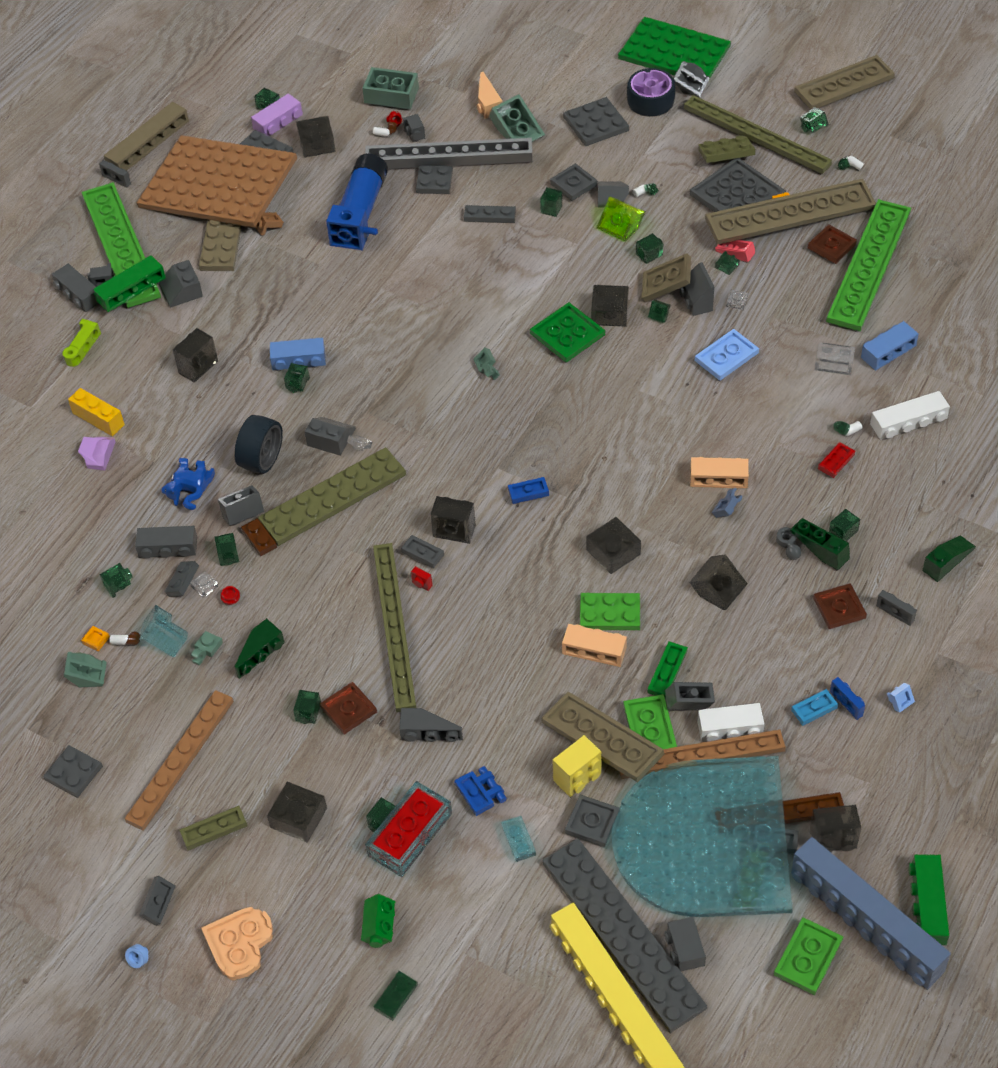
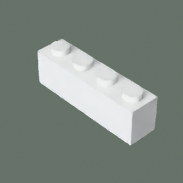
[870,391,950,440]

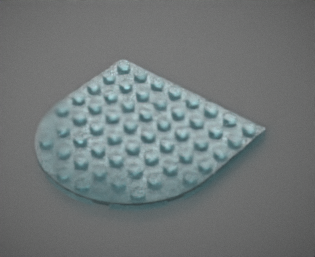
[612,756,792,917]

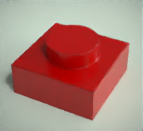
[411,566,433,591]

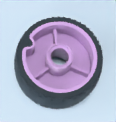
[627,68,675,117]

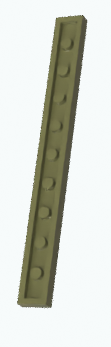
[684,95,832,174]
[373,543,416,713]

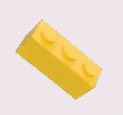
[68,388,125,437]

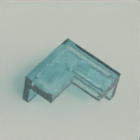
[140,605,188,657]

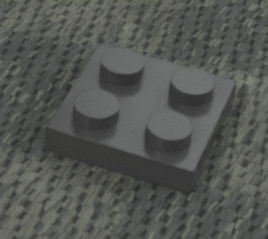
[550,163,598,201]
[416,165,453,194]
[43,745,103,798]
[565,794,620,847]

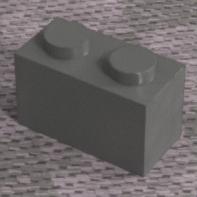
[218,485,264,526]
[665,682,715,710]
[664,917,706,972]

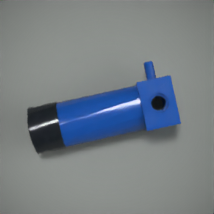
[326,153,388,251]

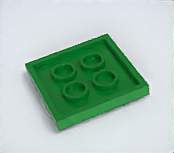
[530,302,605,363]

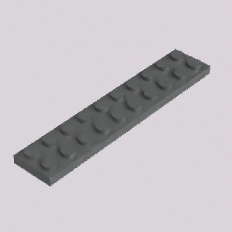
[542,838,707,1033]

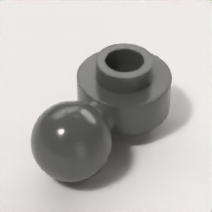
[776,527,801,560]

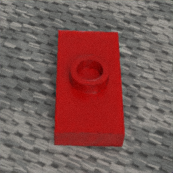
[818,442,855,478]

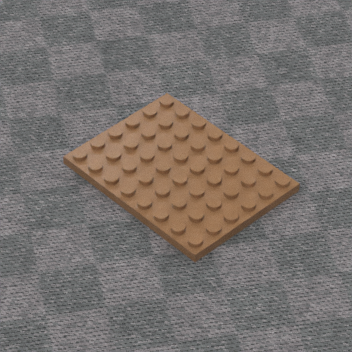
[137,135,297,228]

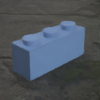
[861,321,918,371]
[270,338,326,370]

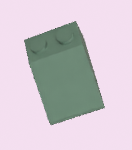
[489,94,545,142]

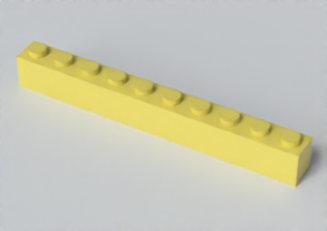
[550,902,685,1068]

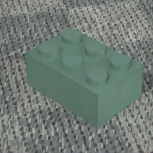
[362,67,419,109]

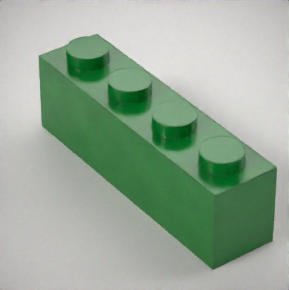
[93,255,166,312]
[908,854,950,945]

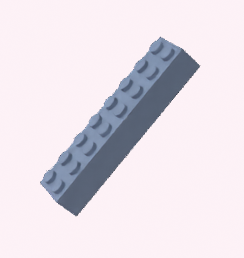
[791,837,951,990]

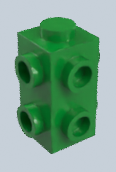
[361,893,395,948]

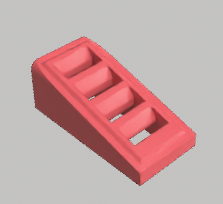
[715,240,755,262]

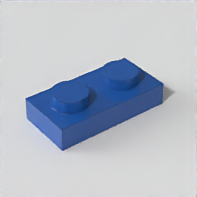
[508,477,549,504]
[830,677,865,720]

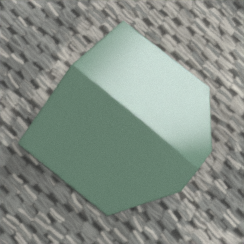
[63,652,107,687]

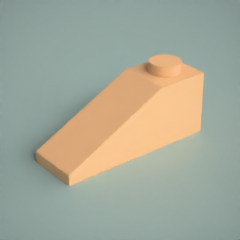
[477,72,503,119]

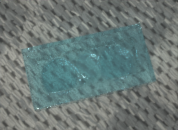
[501,816,536,862]

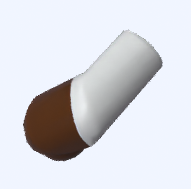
[373,122,397,137]
[110,631,141,646]

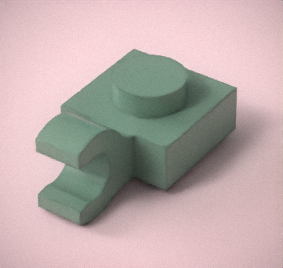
[473,347,500,380]
[191,631,223,665]

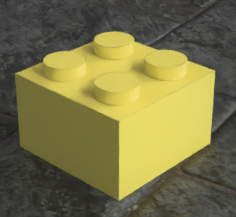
[553,735,601,797]

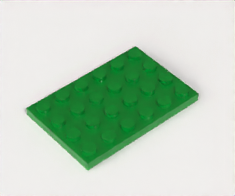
[618,17,731,78]

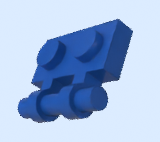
[454,766,507,816]

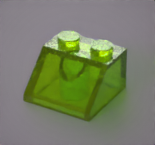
[596,196,646,242]

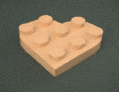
[201,907,273,980]

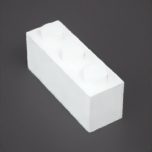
[697,703,764,742]

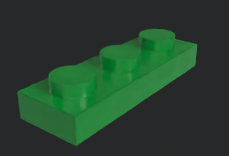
[647,641,688,699]

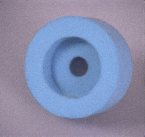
[125,944,149,968]

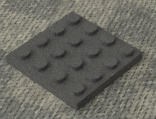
[690,158,786,212]

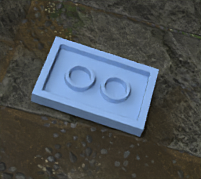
[695,329,759,381]

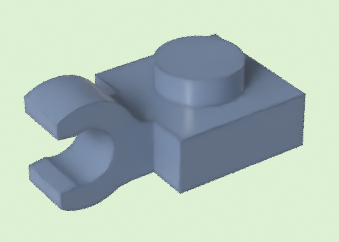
[712,488,742,518]

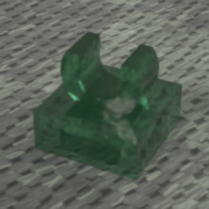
[715,251,740,275]
[648,299,670,323]

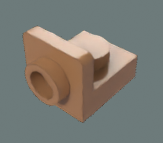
[255,212,283,235]

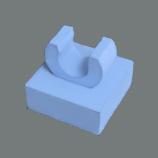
[887,683,915,712]

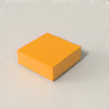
[81,626,110,652]

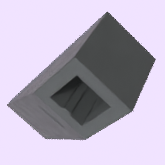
[400,708,463,742]

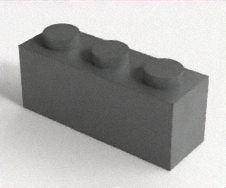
[52,263,99,312]
[135,526,197,558]

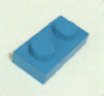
[791,689,838,726]

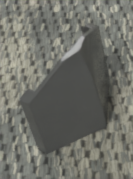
[673,61,710,97]
[598,181,629,207]

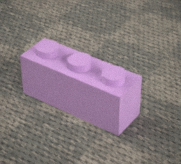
[251,94,303,136]

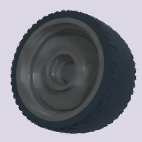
[234,415,283,474]

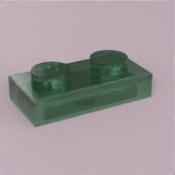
[374,971,418,1021]

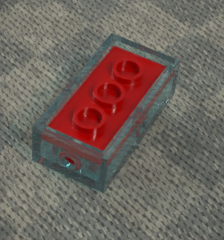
[365,781,452,877]

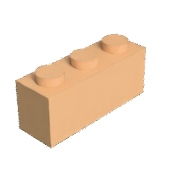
[690,457,749,488]
[562,624,627,667]

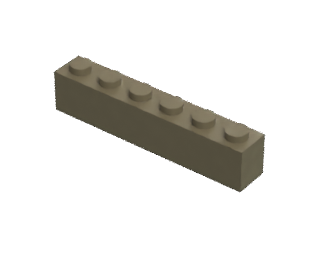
[104,101,189,171]

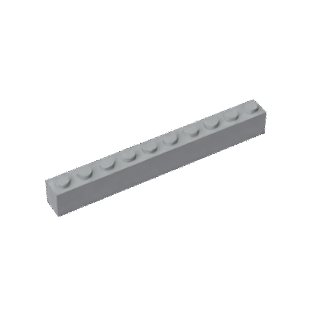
[365,138,533,169]

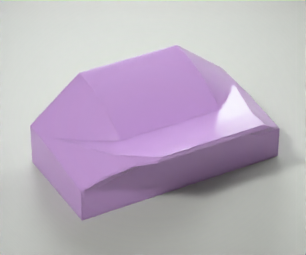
[78,437,116,471]

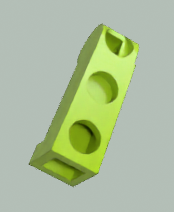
[63,319,101,367]

